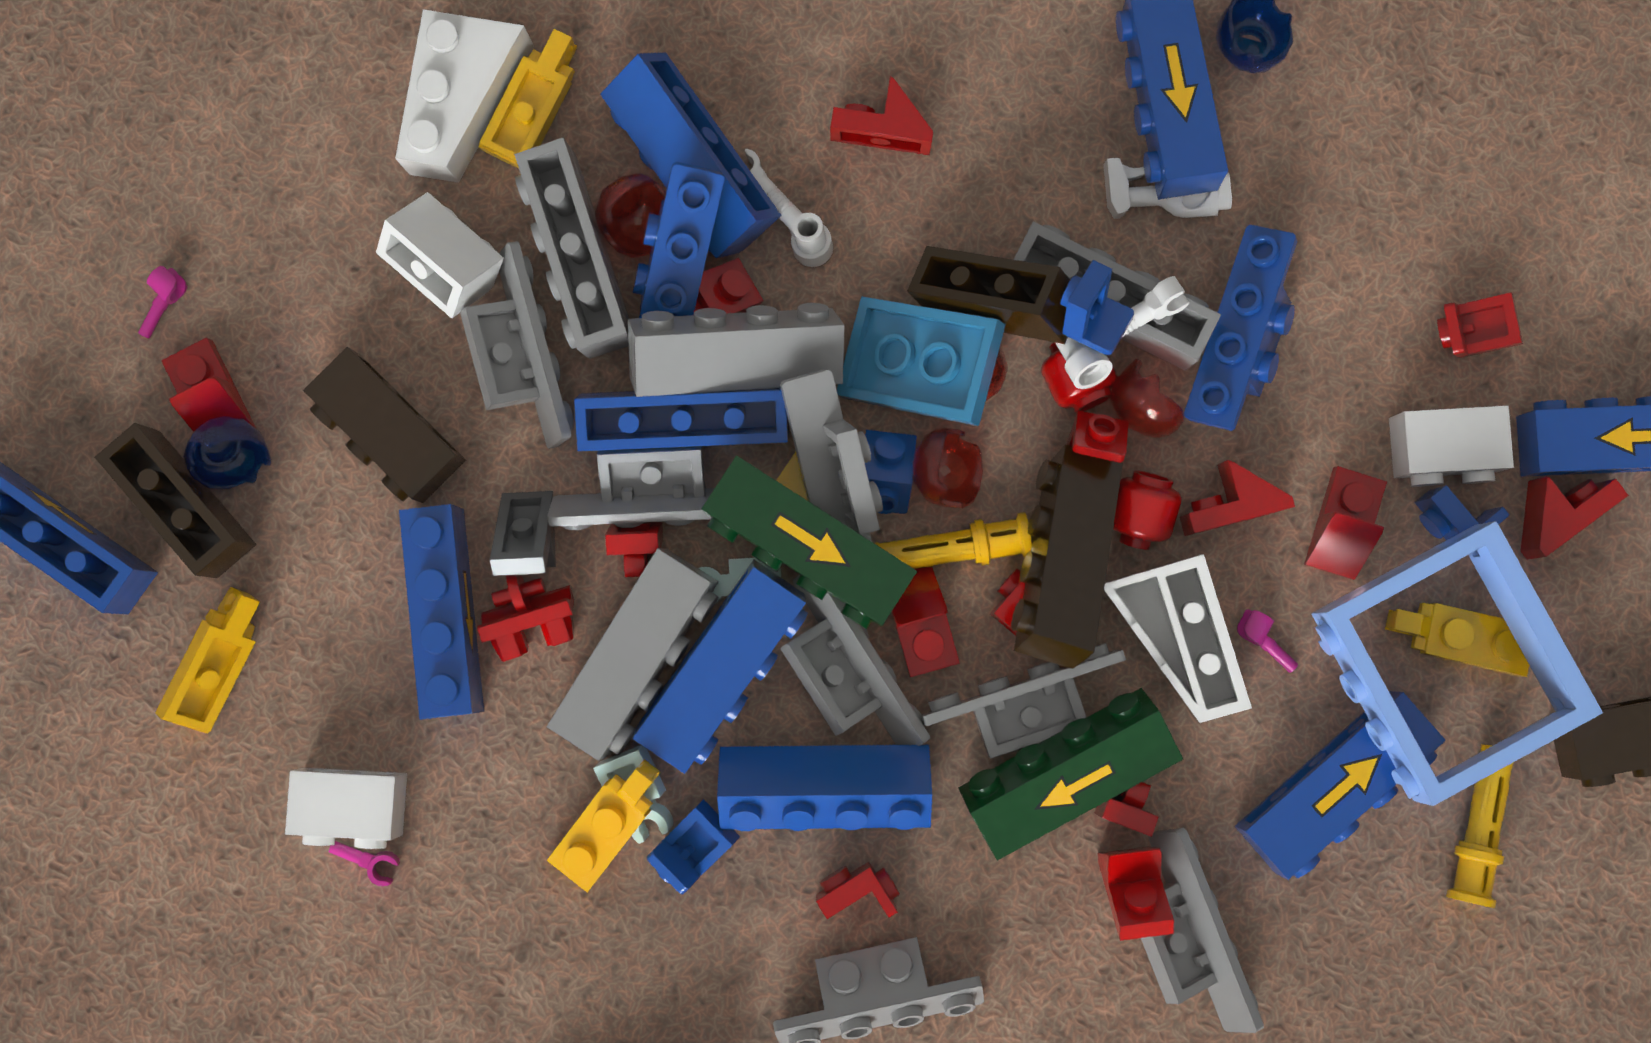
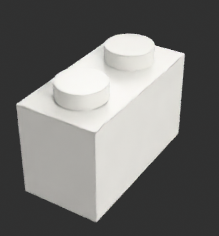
[376,192,504,318]
[1389,406,1514,487]
[285,768,407,849]

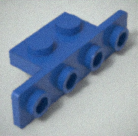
[632,162,724,318]
[1184,225,1298,431]

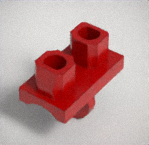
[477,575,574,662]

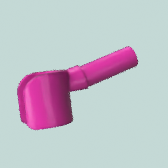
[138,266,187,338]
[1237,609,1298,673]
[329,841,400,887]

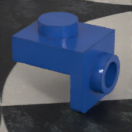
[1060,260,1134,355]
[865,430,917,514]
[1414,485,1510,540]
[647,799,740,894]

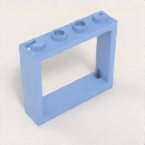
[1311,521,1603,806]

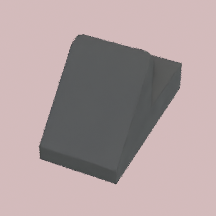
[490,491,556,576]

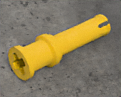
[874,512,1032,569]
[1446,744,1514,908]

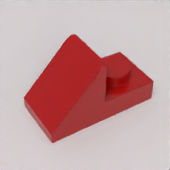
[830,76,933,155]
[161,337,256,452]
[1179,460,1295,536]
[1304,466,1387,580]
[1520,476,1629,560]
[892,567,960,677]
[1097,846,1174,941]

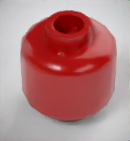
[1041,342,1118,413]
[1113,470,1182,550]

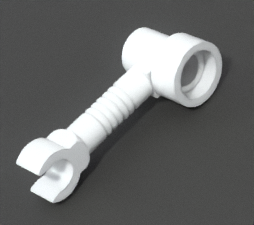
[745,149,833,267]
[1055,276,1189,389]

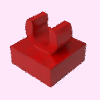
[605,522,663,577]
[1094,782,1159,837]

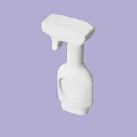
[1104,158,1232,219]

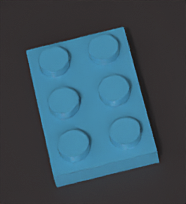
[837,296,1006,426]

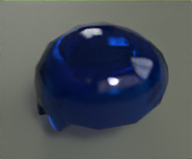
[1216,0,1294,73]
[183,416,272,489]

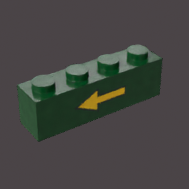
[701,455,917,629]
[958,687,1183,861]

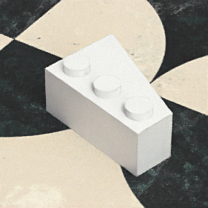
[395,9,534,183]
[1104,554,1252,723]

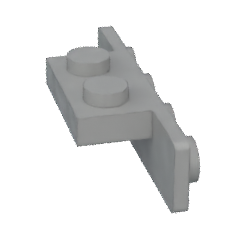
[460,241,573,449]
[780,369,883,542]
[547,446,715,530]
[780,575,930,746]
[921,643,1126,759]
[1141,828,1264,1033]
[773,937,984,1043]

